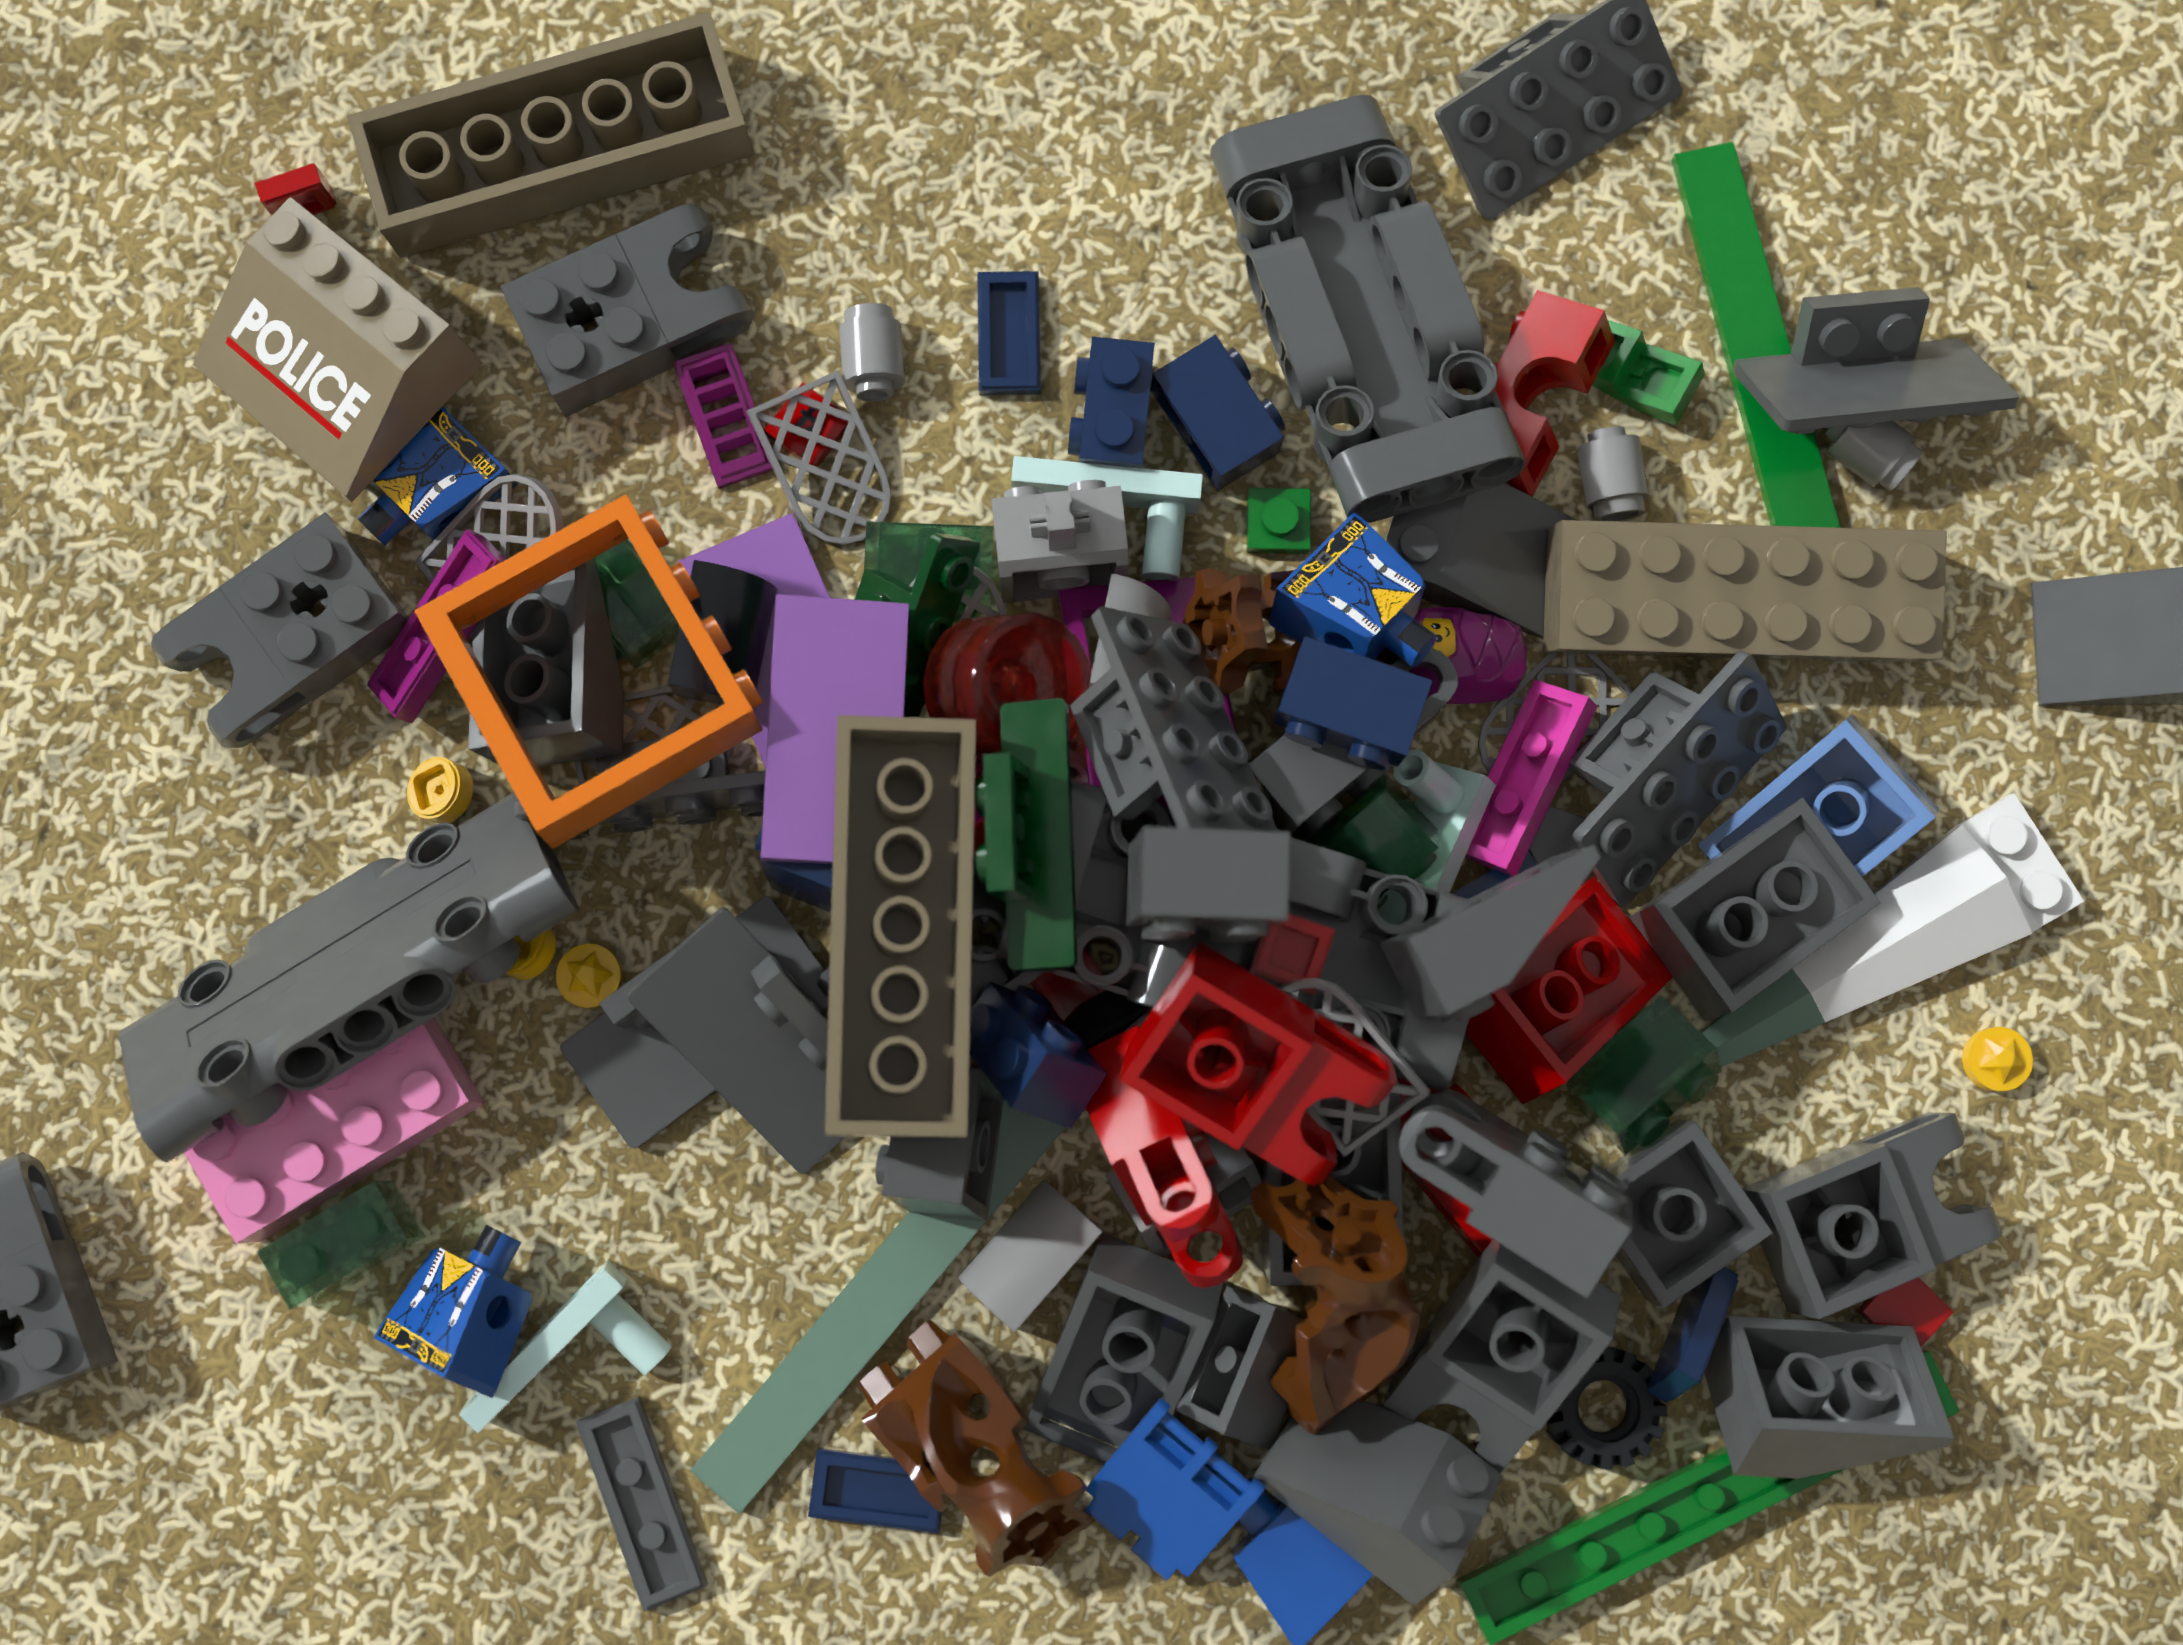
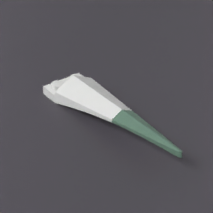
[1614,793,2084,1109]

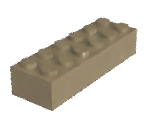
[347,11,754,258]
[1543,520,1947,663]
[825,715,976,1138]

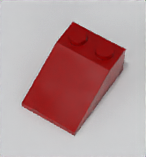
[1465,876,1673,1104]

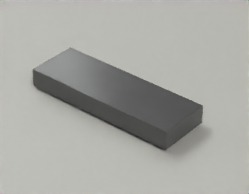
[576,1396,708,1612]

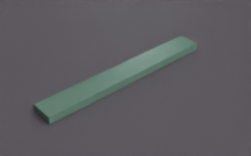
[690,1099,1066,1515]

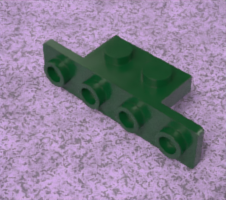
[854,533,980,718]
[975,698,1078,972]

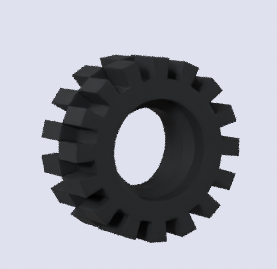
[1546,1346,1667,1470]

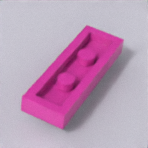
[1465,679,1598,877]

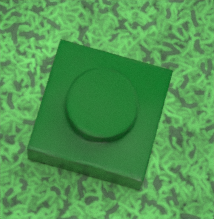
[1246,488,1311,554]

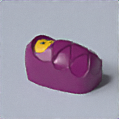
[1394,607,1527,704]

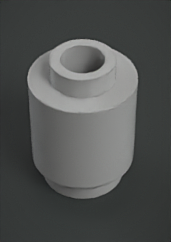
[839,303,905,401]
[1824,421,1923,491]
[1577,426,1649,521]

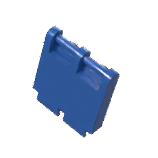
[1085,1397,1266,1581]

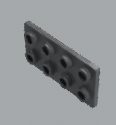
[1435,0,1682,219]
[1733,287,2019,434]
[1070,606,1278,832]
[1569,650,1786,908]
[513,738,765,840]
[560,896,829,1149]
[627,907,846,1174]

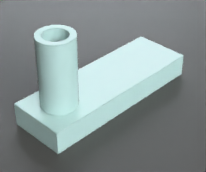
[1011,456,1203,581]
[1377,749,1496,925]
[459,1260,672,1433]

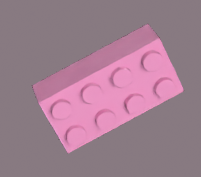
[184,1017,485,1244]

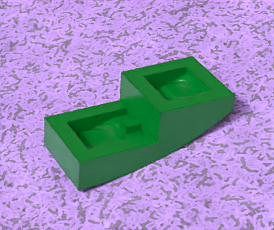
[1592,320,1705,426]

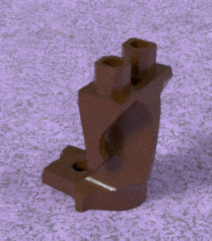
[1183,568,1396,696]
[1251,1175,1420,1434]
[859,1320,1096,1577]

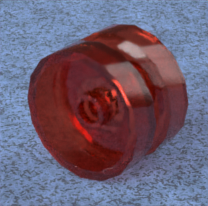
[923,612,1091,757]

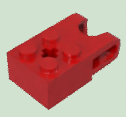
[1119,941,1397,1186]
[1086,1026,1244,1288]

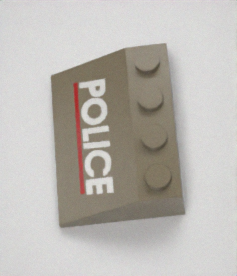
[193,197,483,502]

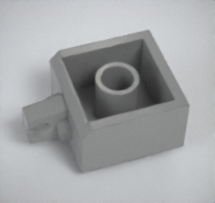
[991,480,1129,603]

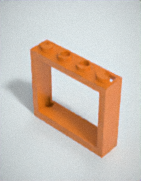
[414,494,763,849]

